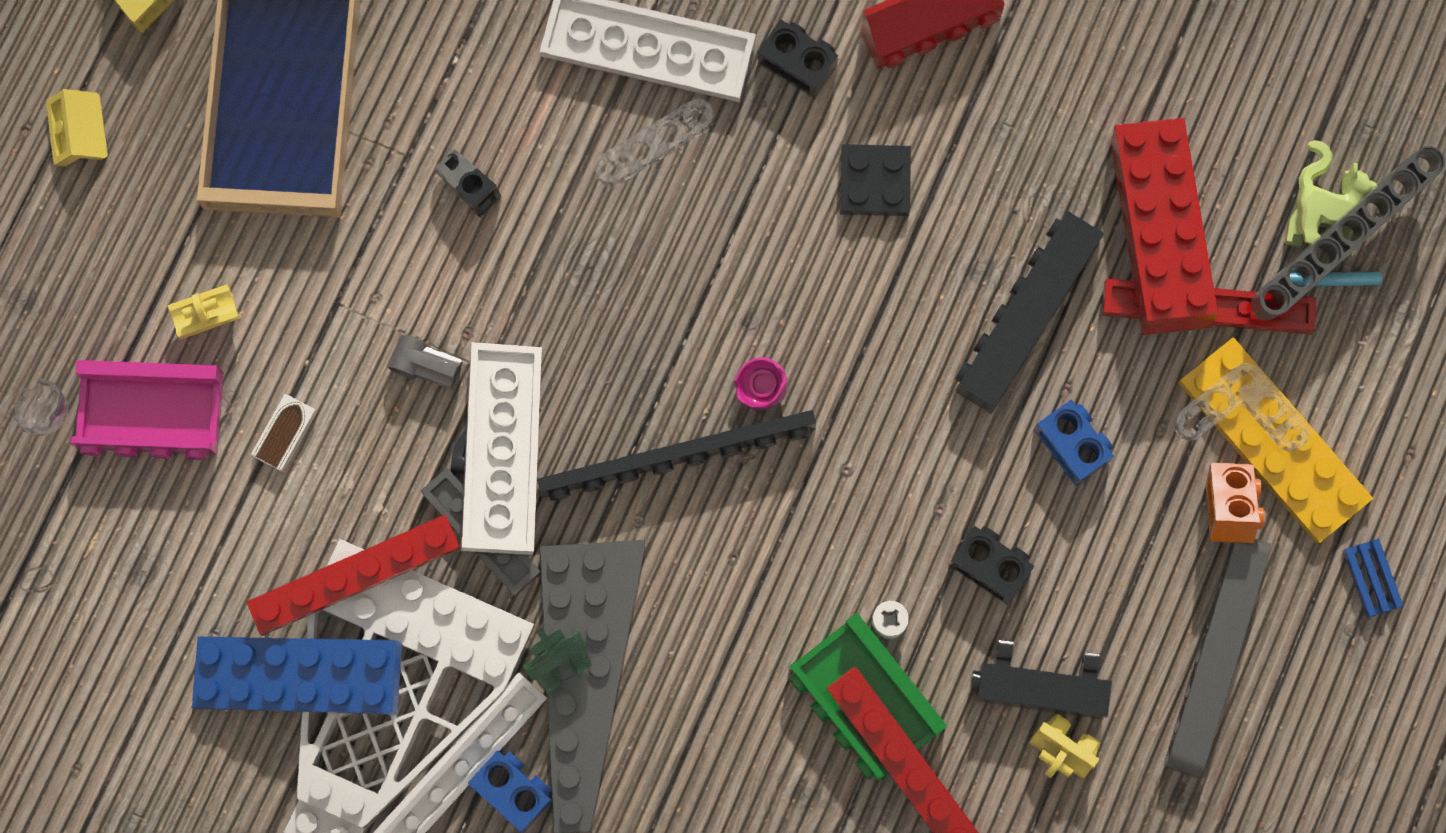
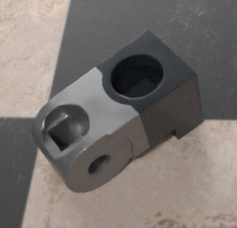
[434,149,502,218]

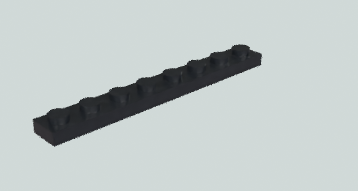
[537,410,816,501]

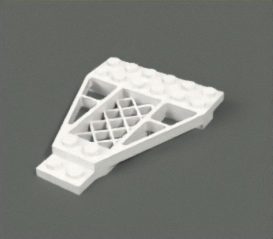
[284,539,535,833]

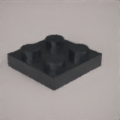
[840,144,911,216]

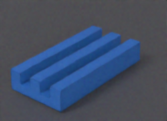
[1343,538,1403,618]

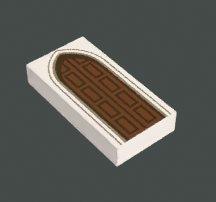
[251,394,317,473]

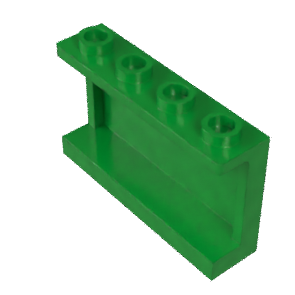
[788,612,947,782]

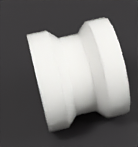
[872,601,909,639]

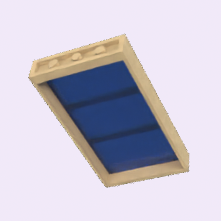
[197,0,361,217]

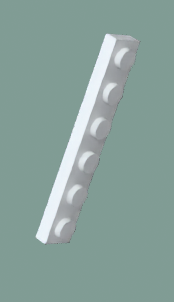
[373,673,547,833]

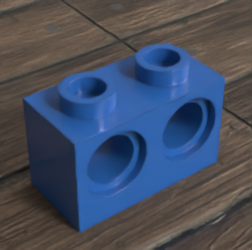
[1034,399,1114,486]
[468,750,553,833]

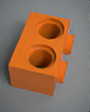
[1205,463,1264,543]

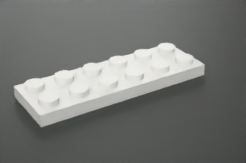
[540,0,756,102]
[461,342,542,555]

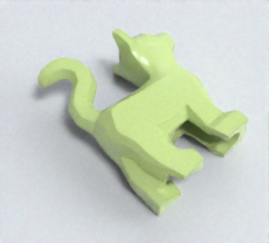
[1283,140,1377,258]

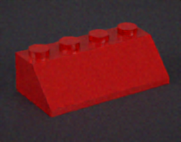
[861,0,1005,69]

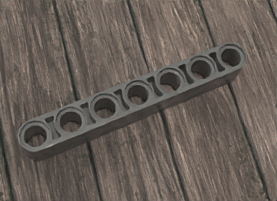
[1251,146,1445,320]
[1164,539,1271,778]

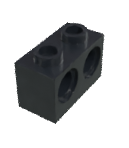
[758,19,838,99]
[948,526,1034,605]

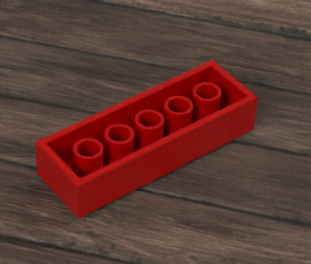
[1110,118,1218,335]

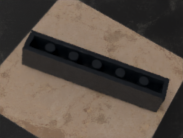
[955,211,1104,414]

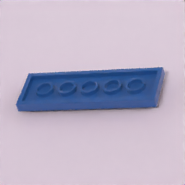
[192,636,402,715]

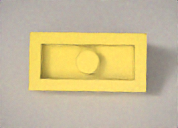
[46,89,108,167]

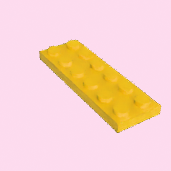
[1178,337,1374,545]

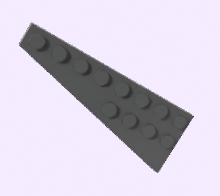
[540,540,646,833]

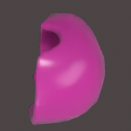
[734,357,787,410]

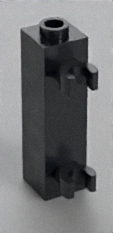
[970,640,1112,720]

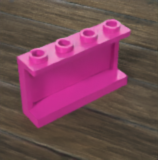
[70,360,224,460]

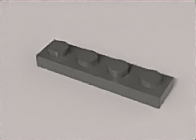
[420,468,541,597]

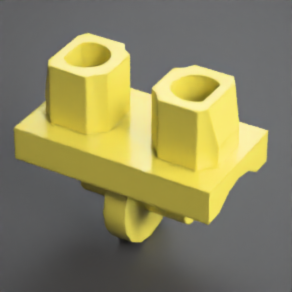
[168,284,240,340]
[1029,714,1100,779]

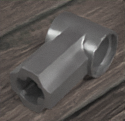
[387,335,463,390]

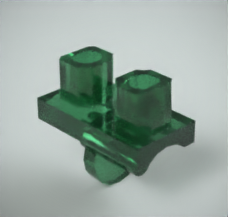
[523,628,592,693]

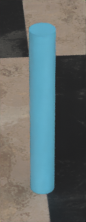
[1275,271,1382,287]

